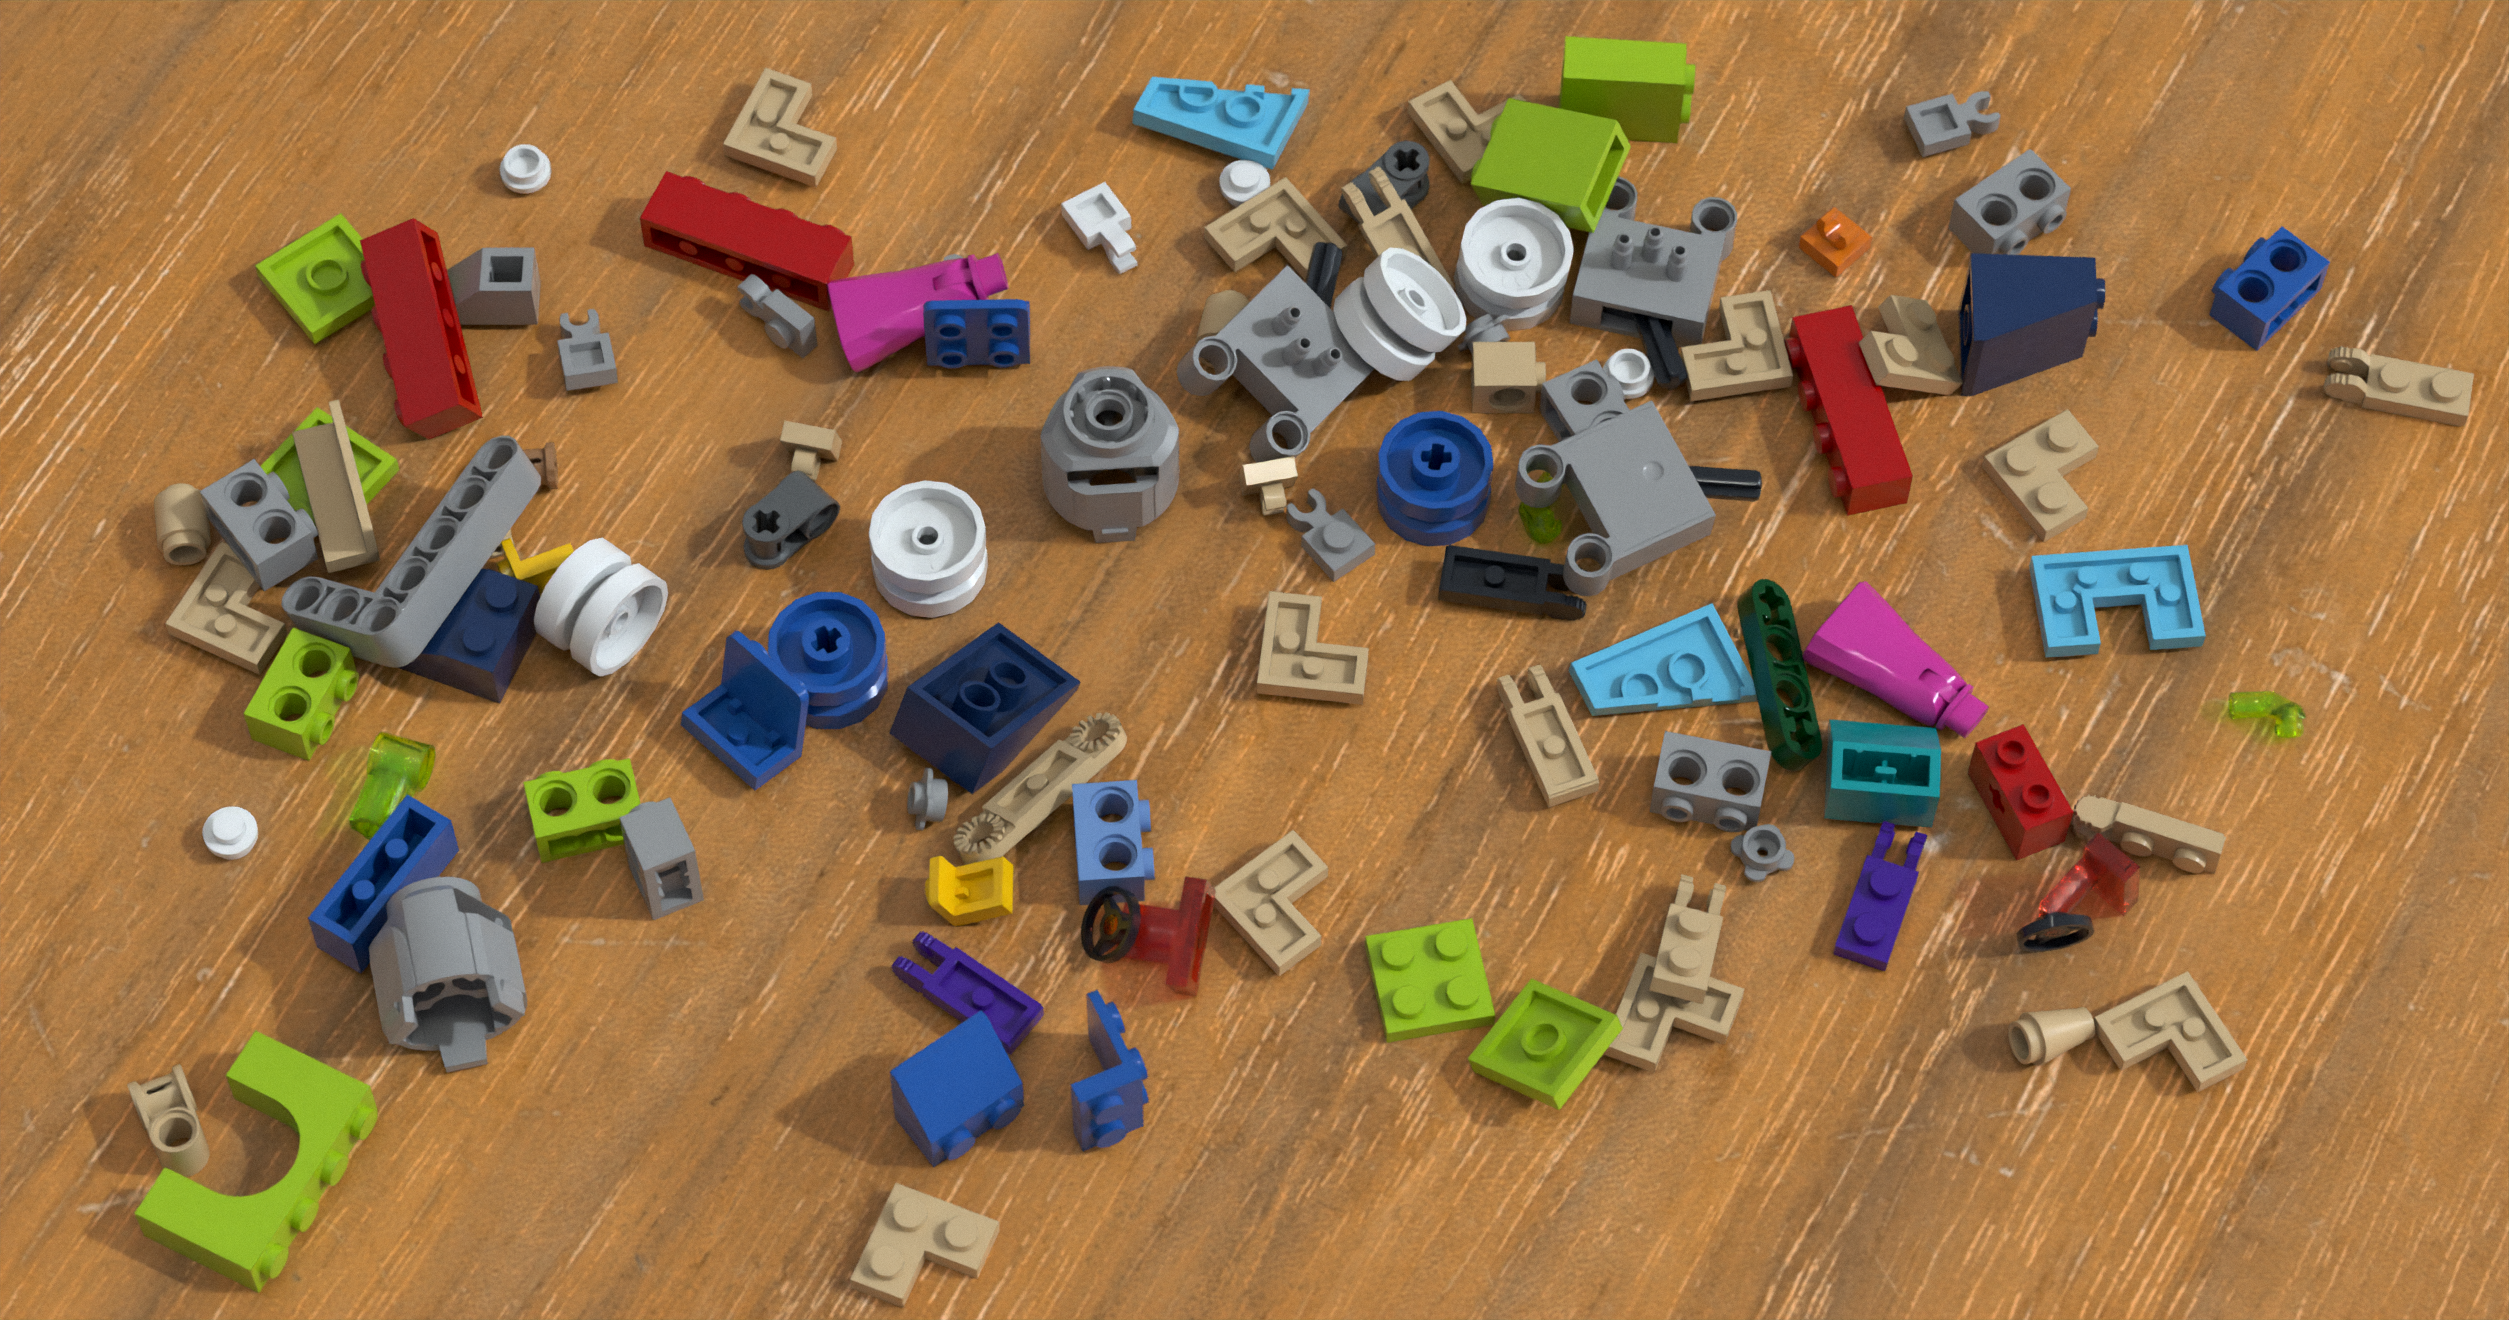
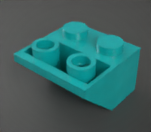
[1824,719,1941,828]

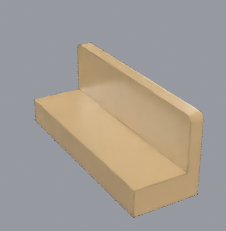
[292,400,380,573]

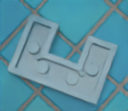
[2029,545,2206,658]

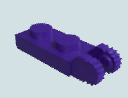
[1833,821,1927,971]
[891,931,1044,1055]

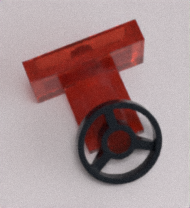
[2016,832,2140,952]
[1081,876,1216,997]

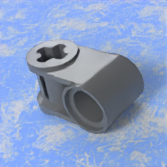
[1338,141,1430,224]
[742,470,840,570]

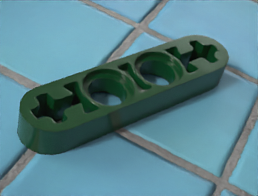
[1737,579,1822,771]

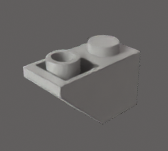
[447,248,541,325]

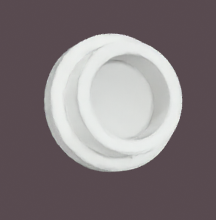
[500,144,551,193]
[1220,160,1270,207]
[1603,349,1654,399]
[203,807,258,860]

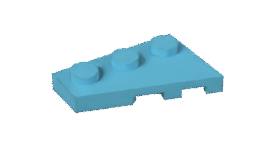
[1132,77,1310,170]

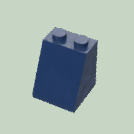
[1958,253,2105,396]

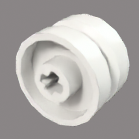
[1454,198,1574,331]
[1333,248,1466,381]
[869,480,988,618]
[534,538,668,676]

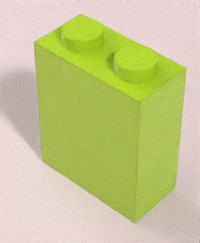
[1559,36,1695,143]
[1471,98,1631,233]

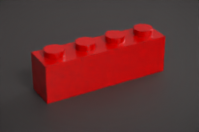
[640,171,854,312]
[360,218,483,440]
[1784,305,1913,516]

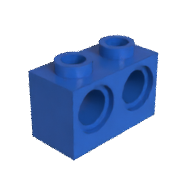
[2209,226,2330,351]

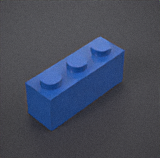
[308,794,459,974]

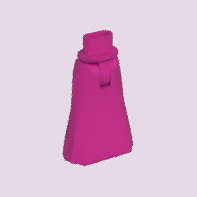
[827,253,1009,373]
[1803,581,1989,739]

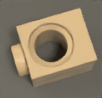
[1471,342,1546,413]

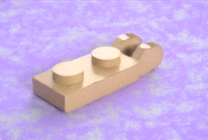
[1341,166,1455,289]
[2324,346,2474,426]
[1496,665,1599,808]
[2070,794,2226,874]
[1649,875,1726,1004]

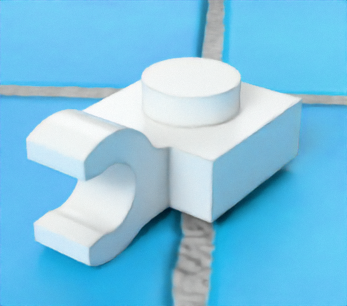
[1061,182,1137,274]

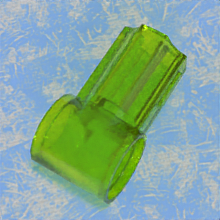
[349,731,436,840]

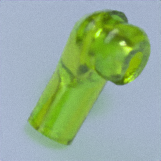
[1518,472,1564,544]
[2228,691,2306,738]

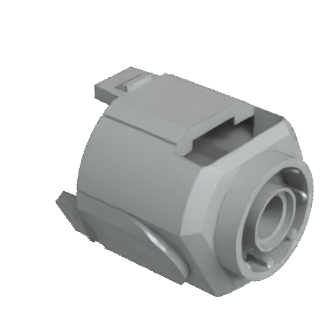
[1040,366,1179,543]
[368,877,527,1073]

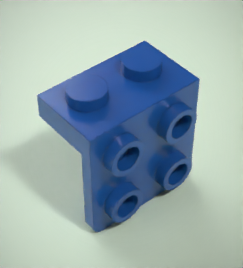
[923,299,1030,368]
[681,631,809,791]
[1071,990,1149,1151]

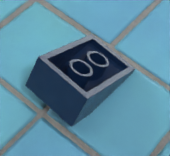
[398,569,540,704]
[889,622,1081,794]

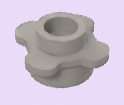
[1458,314,1510,353]
[907,768,948,831]
[1731,824,1794,882]

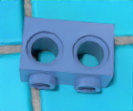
[1072,780,1155,905]

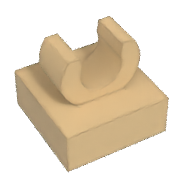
[780,420,842,481]
[1238,456,1298,516]

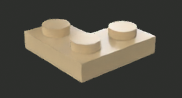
[723,68,837,187]
[1408,80,1525,184]
[1204,177,1347,280]
[1680,290,1793,401]
[1859,295,1963,395]
[1982,409,2099,542]
[165,542,288,675]
[1257,591,1369,705]
[1209,830,1328,976]
[1603,953,1744,1073]
[2094,971,2248,1092]
[850,1183,1000,1308]

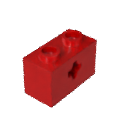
[1968,724,2073,861]

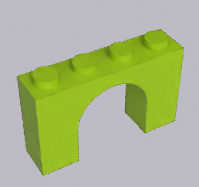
[134,1030,378,1293]

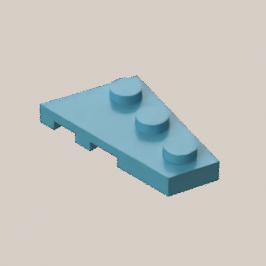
[1568,603,1757,716]

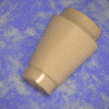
[2008,1007,2095,1066]

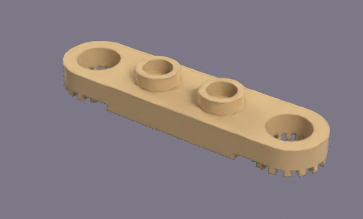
[953,712,1127,865]

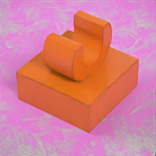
[1799,207,1872,278]

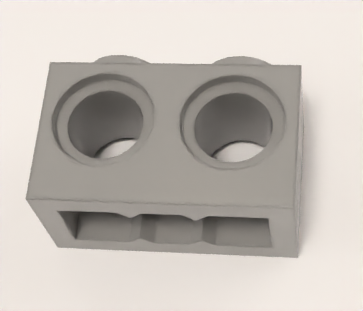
[1948,149,2071,255]
[1540,359,1629,442]
[200,459,318,591]
[1650,731,1771,832]
[619,797,704,920]

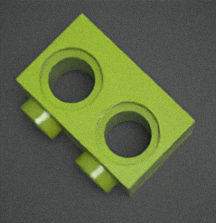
[244,627,359,761]
[523,758,641,863]

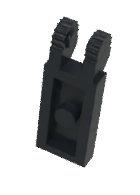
[1438,545,1587,621]

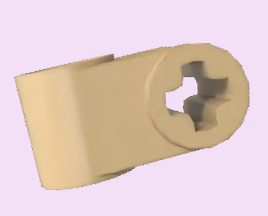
[127,1064,210,1177]

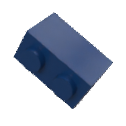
[890,1010,1024,1167]

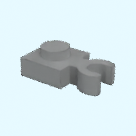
[1904,91,2001,157]
[737,274,817,358]
[557,309,618,391]
[1286,488,1375,582]

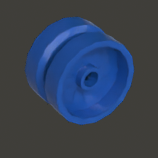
[1376,411,1494,547]
[768,592,889,729]

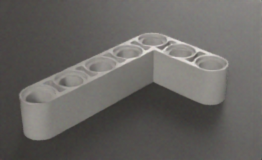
[281,436,541,668]

